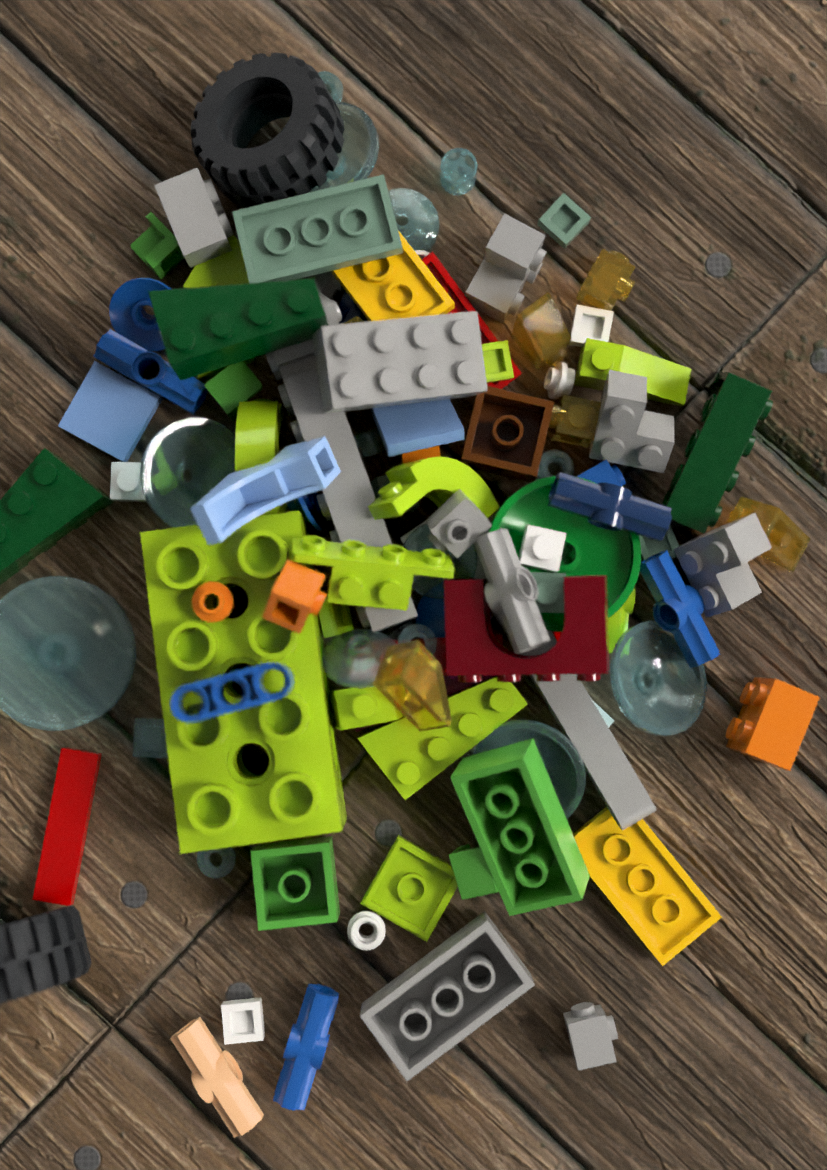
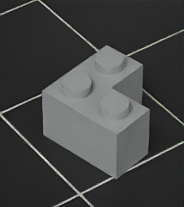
[154,167,234,268]
[465,213,547,323]
[589,370,675,473]
[673,513,772,618]

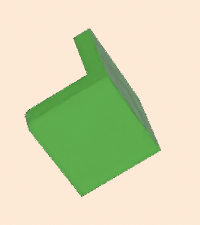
[131,212,184,279]
[204,361,263,421]
[449,844,498,900]

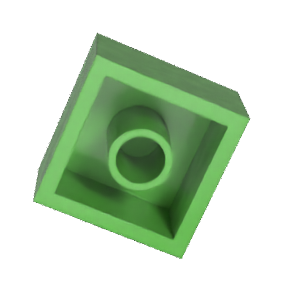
[251,836,340,931]

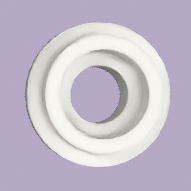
[544,362,575,400]
[347,910,386,950]

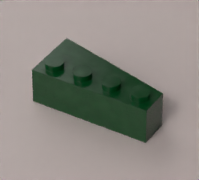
[148,279,329,380]
[661,372,773,534]
[0,448,114,585]

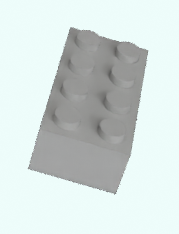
[312,311,488,414]
[360,911,535,1081]

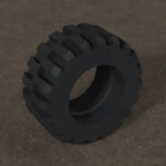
[190,52,345,208]
[0,905,92,1004]

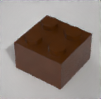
[461,386,554,482]

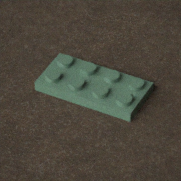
[232,174,403,283]

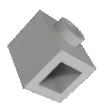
[425,489,492,558]
[563,1002,618,1071]

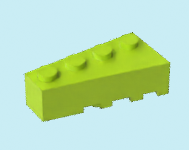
[357,675,528,800]

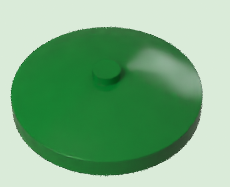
[488,476,641,632]

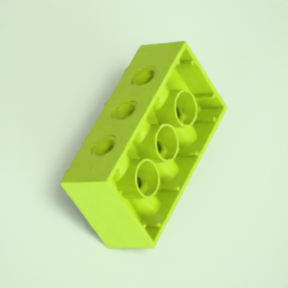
[140,511,347,854]

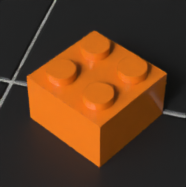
[726,677,820,771]

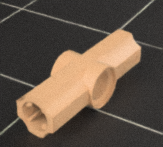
[170,1017,264,1138]

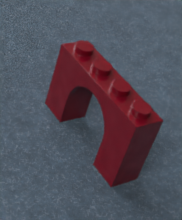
[444,575,610,683]

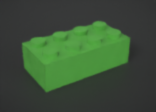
[450,738,590,916]

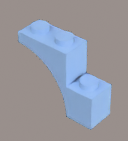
[190,436,341,545]

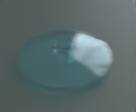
[0,576,136,731]

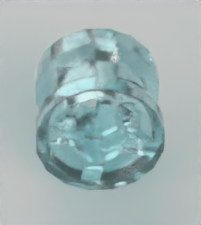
[440,148,478,195]

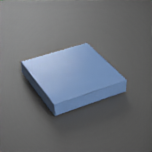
[58,361,162,462]
[370,399,464,456]

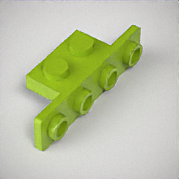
[291,535,455,611]

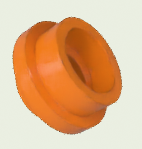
[192,582,234,622]

